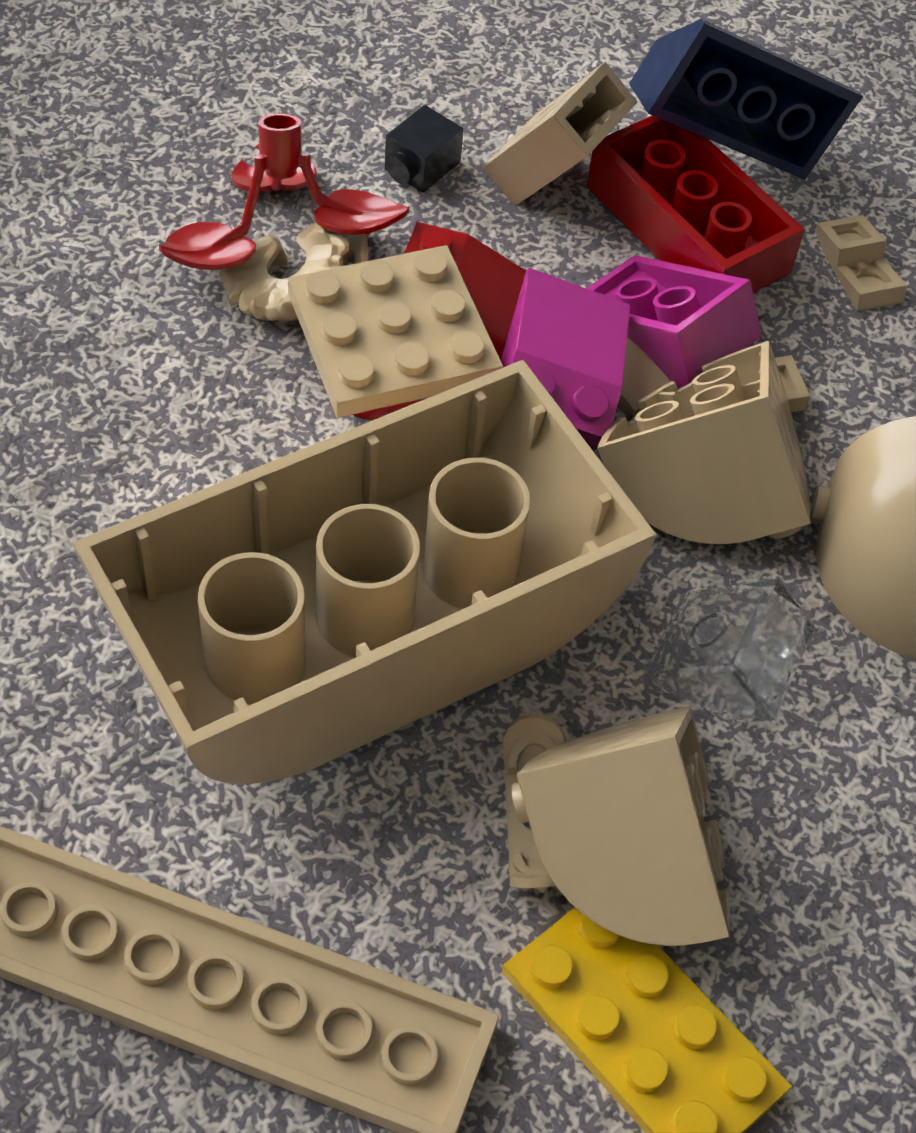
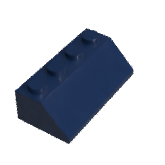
[629,19,863,180]

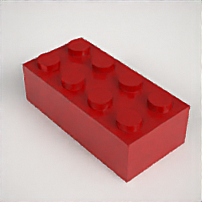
[586,115,805,293]

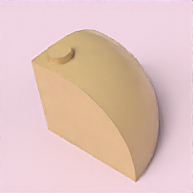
[597,341,811,544]
[810,416,916,659]
[512,706,730,946]

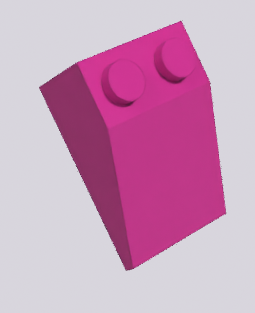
[587,255,762,388]
[501,268,630,452]

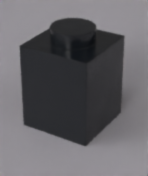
[384,105,464,193]

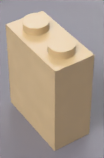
[483,62,638,206]

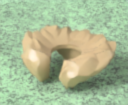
[219,223,349,324]

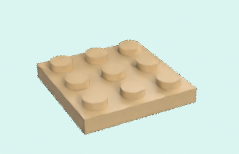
[288,245,503,418]

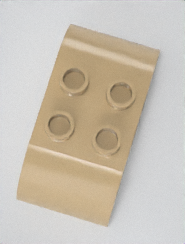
[72,360,656,784]

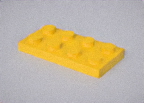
[501,907,792,1133]

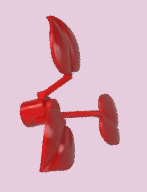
[159,113,409,270]

